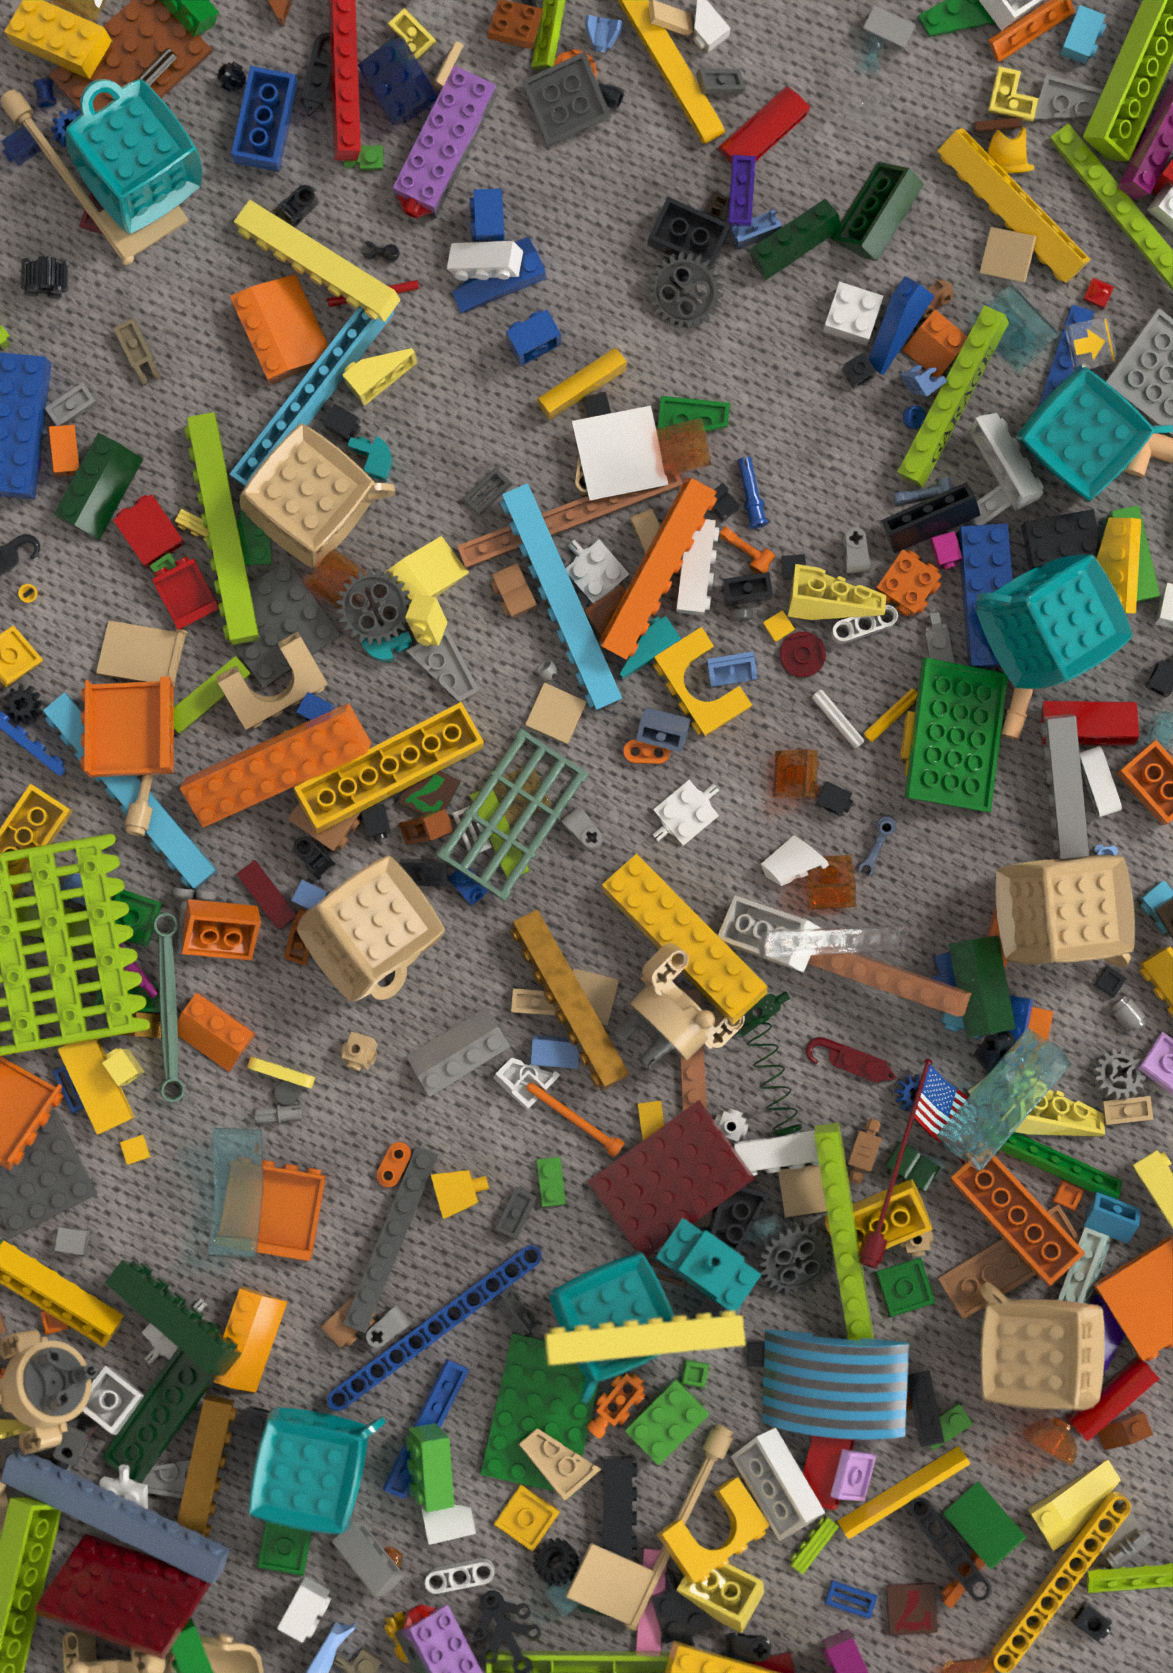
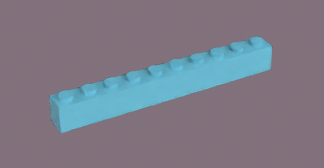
[230,307,395,488]
[500,483,622,710]
[43,692,218,890]

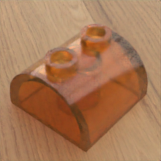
[308,549,367,609]
[773,749,819,800]
[1022,1416,1077,1466]

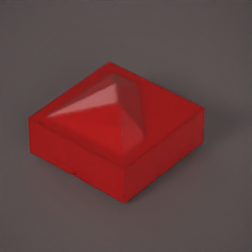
[1083,277,1114,310]

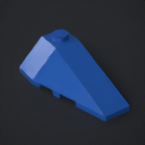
[452,237,546,314]
[869,276,935,375]

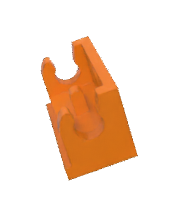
[49,425,79,477]

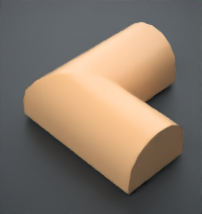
[1122,433,1173,478]

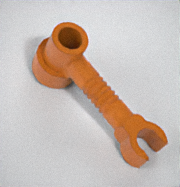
[718,526,775,574]

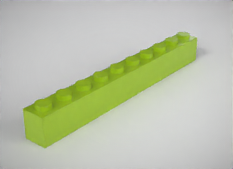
[184,412,260,645]
[814,1122,875,1341]

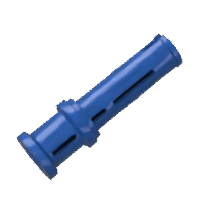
[737,456,769,529]

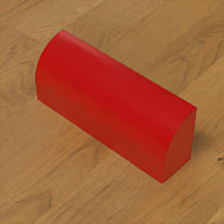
[717,87,810,164]
[1041,701,1139,746]
[1066,1356,1160,1442]
[803,1435,856,1510]

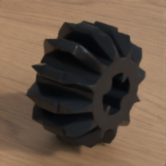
[3,685,44,725]

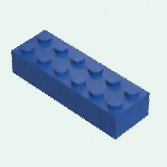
[0,352,52,500]
[958,523,1012,668]

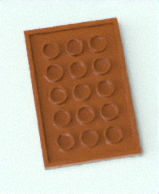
[49,0,213,112]

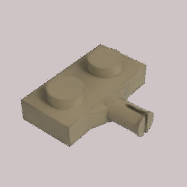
[332,1647,382,1673]

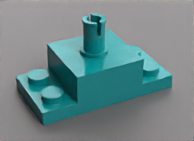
[655,1218,762,1313]

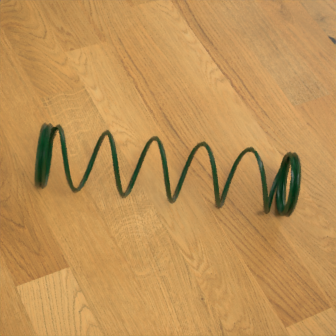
[742,1015,803,1137]

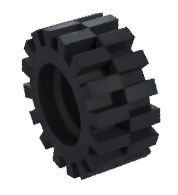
[533,1538,580,1586]

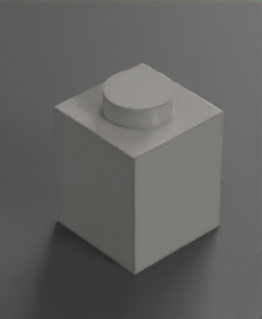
[52,1226,91,1255]

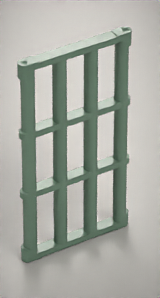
[435,728,589,902]

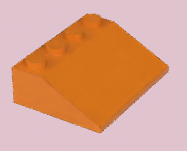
[230,274,328,386]

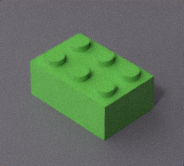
[624,1377,710,1466]
[406,1423,454,1512]

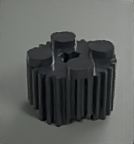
[21,256,69,298]

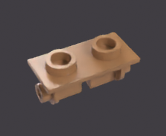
[918,279,954,323]

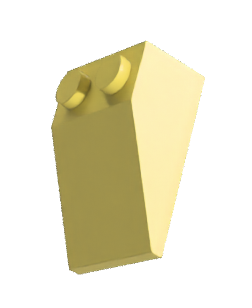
[343,348,417,406]
[384,536,469,608]
[677,1563,764,1633]

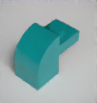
[347,436,393,483]
[358,626,413,662]

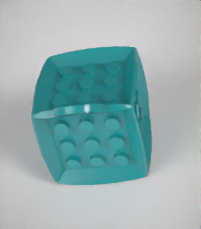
[66,79,202,234]
[1015,365,1173,502]
[976,554,1133,689]
[548,1251,674,1404]
[248,1407,387,1534]

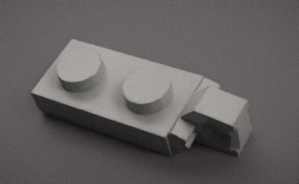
[925,612,954,663]

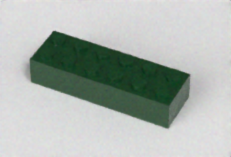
[105,1260,242,1376]

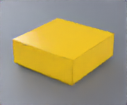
[763,610,795,643]
[120,1135,151,1165]

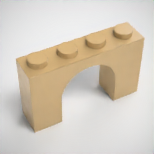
[216,631,327,730]

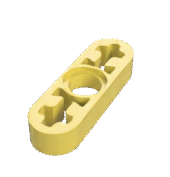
[247,1056,316,1089]

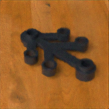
[472,1590,541,1673]

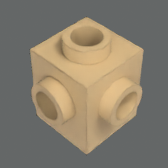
[341,1031,378,1071]
[899,1230,933,1256]

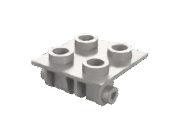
[1091,1502,1152,1569]

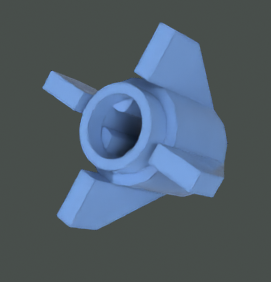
[585,15,623,52]

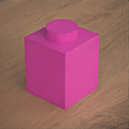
[930,531,962,570]

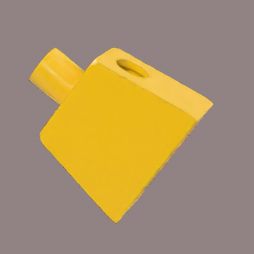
[431,1170,490,1219]

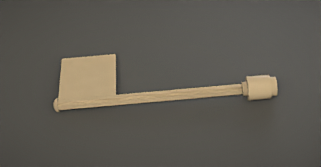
[0,90,189,266]
[96,620,188,837]
[565,1423,734,1631]

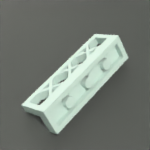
[1058,1227,1113,1304]

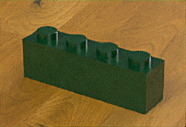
[749,199,842,280]

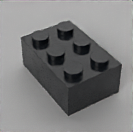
[648,196,731,268]
[1021,509,1101,571]

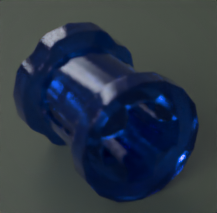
[33,78,57,108]

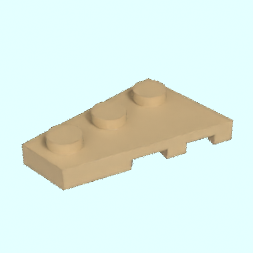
[518,1428,601,1501]

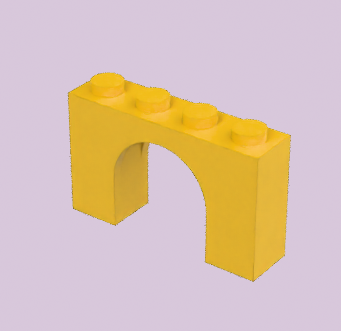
[653,627,752,737]
[657,1477,770,1584]

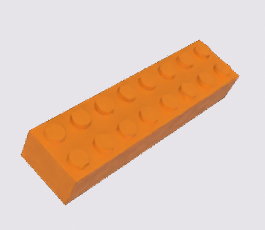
[598,478,717,660]
[180,703,371,828]

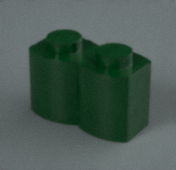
[884,1141,941,1192]

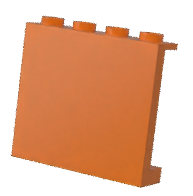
[81,676,174,777]
[0,1056,63,1170]
[216,1156,326,1261]
[1092,1234,1173,1361]

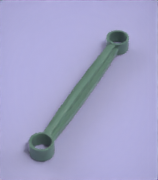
[152,912,185,1102]

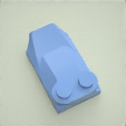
[305,1622,357,1673]

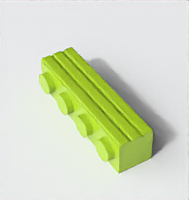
[790,1515,839,1575]

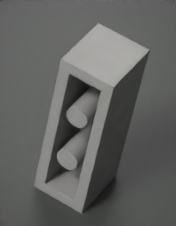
[332,1521,405,1596]

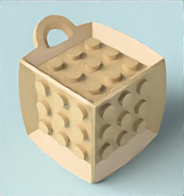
[240,424,395,569]
[996,855,1135,967]
[297,856,445,1002]
[980,1282,1104,1409]

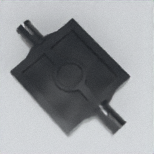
[651,1571,710,1647]

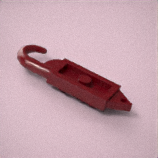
[806,1037,897,1084]

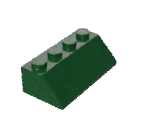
[831,162,924,261]
[54,432,143,540]
[949,935,1016,1038]

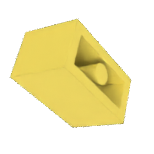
[405,594,448,646]
[102,1048,145,1086]

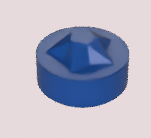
[903,405,927,430]

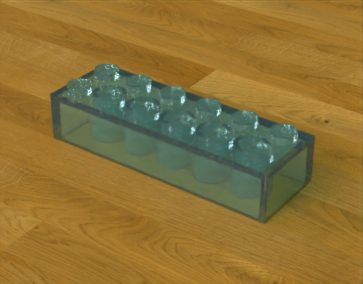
[937,1028,1071,1172]

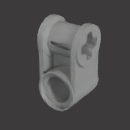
[843,527,870,574]
[561,806,603,851]
[366,1305,411,1348]

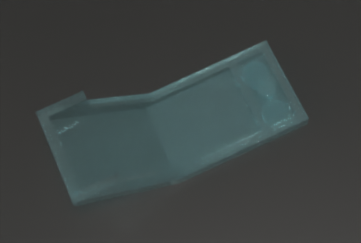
[207,1128,264,1259]

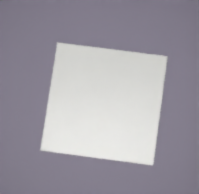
[572,406,668,500]

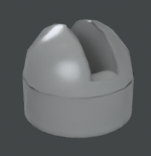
[536,660,557,681]

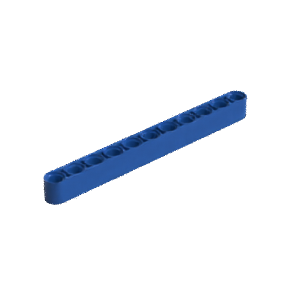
[327,1244,542,1411]

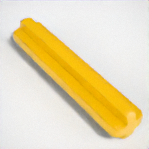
[863,688,918,742]

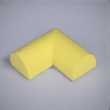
[387,8,436,74]
[988,66,1039,123]

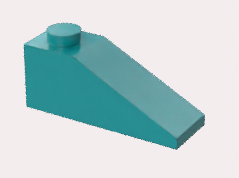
[620,616,681,680]

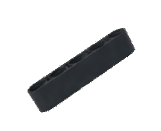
[909,1497,992,1601]

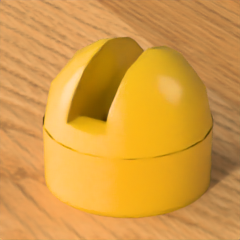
[18,584,38,603]

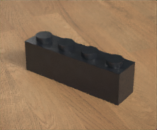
[881,482,981,553]
[603,1456,637,1557]

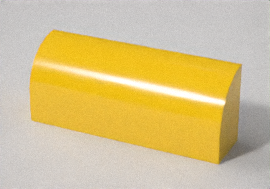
[537,347,627,421]
[58,1039,135,1135]

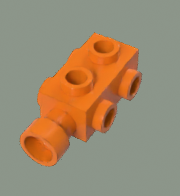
[586,1372,645,1439]

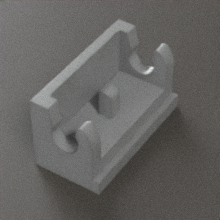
[863,5,916,51]

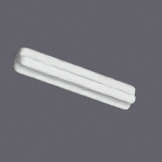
[812,690,864,749]

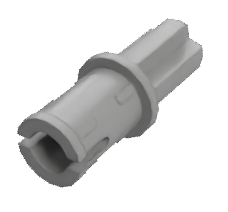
[255,1104,302,1123]

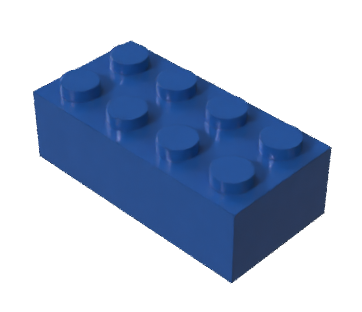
[231,66,298,172]

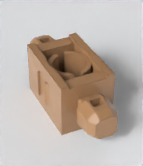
[848,1118,882,1184]

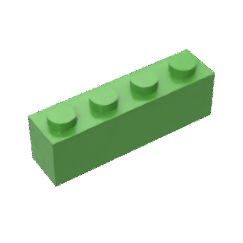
[1106,505,1160,603]

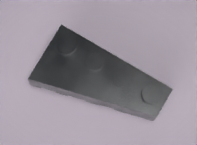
[708,1187,770,1253]

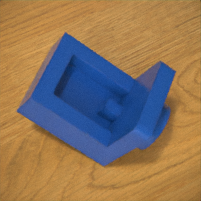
[448,868,488,905]

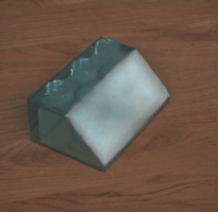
[973,284,1060,372]

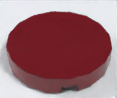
[780,631,826,678]

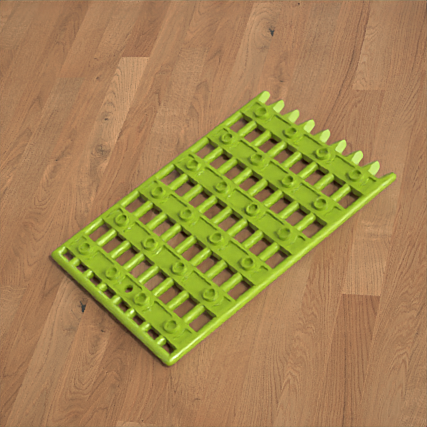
[0,834,150,1056]

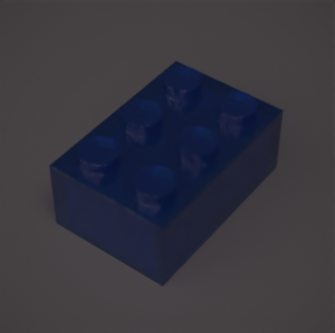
[358,38,438,125]

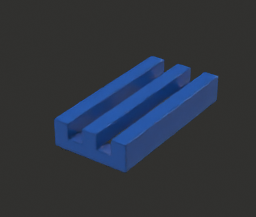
[52,1065,84,1114]
[824,1579,877,1619]

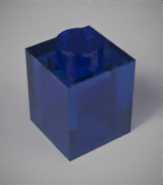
[1,125,41,166]

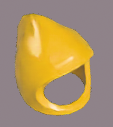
[987,127,1034,173]

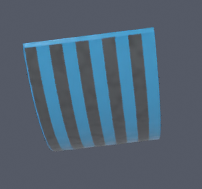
[762,1329,909,1439]

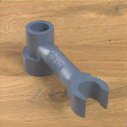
[893,478,952,506]
[859,816,896,877]

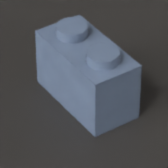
[636,707,691,753]

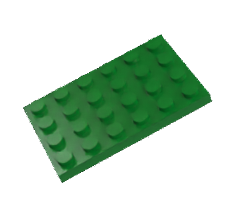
[904,658,1008,813]
[481,1333,599,1496]

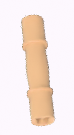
[1001,688,1033,740]

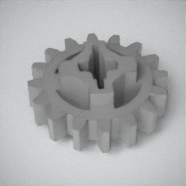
[1093,1049,1146,1101]

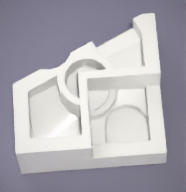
[761,836,829,886]
[493,1058,560,1110]
[421,1504,476,1545]

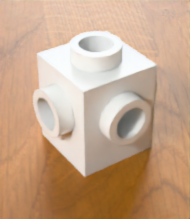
[715,1108,749,1144]

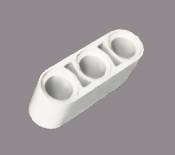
[831,605,898,644]
[1079,746,1122,817]
[425,1558,494,1594]

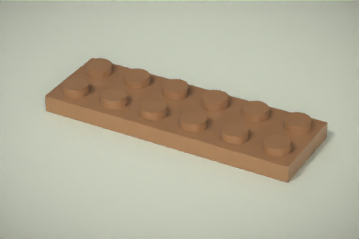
[937,1204,1080,1320]

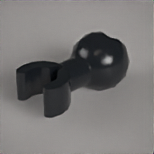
[363,241,400,262]

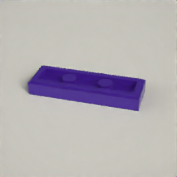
[728,155,756,227]

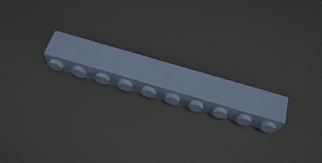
[1,1447,230,1585]

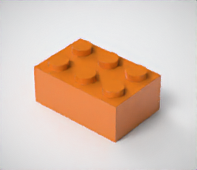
[1116,740,1173,826]

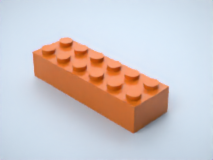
[950,1146,1085,1288]

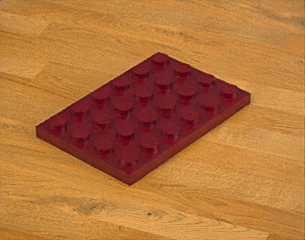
[588,1100,755,1258]
[34,1533,211,1660]

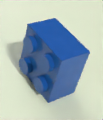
[469,188,505,242]
[506,309,561,367]

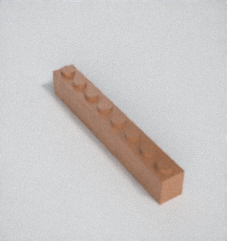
[807,939,971,1017]

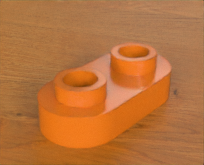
[623,739,670,764]
[377,1142,411,1187]

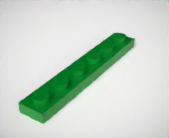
[985,1122,1123,1200]

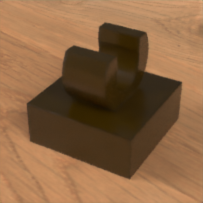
[704,191,729,222]

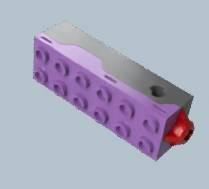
[393,65,497,218]
[394,1604,483,1673]

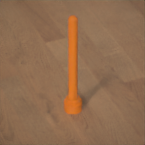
[526,1082,625,1158]

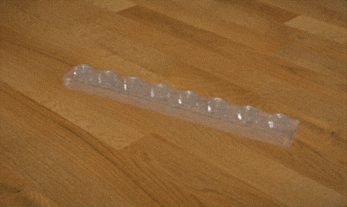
[759,925,908,957]

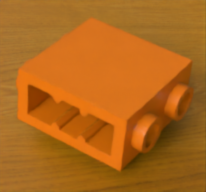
[875,549,941,617]

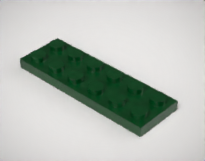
[102,1348,217,1483]

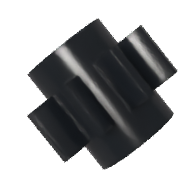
[217,61,246,92]

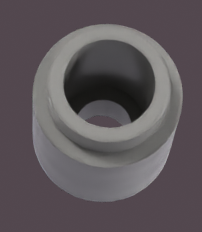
[1110,996,1145,1031]

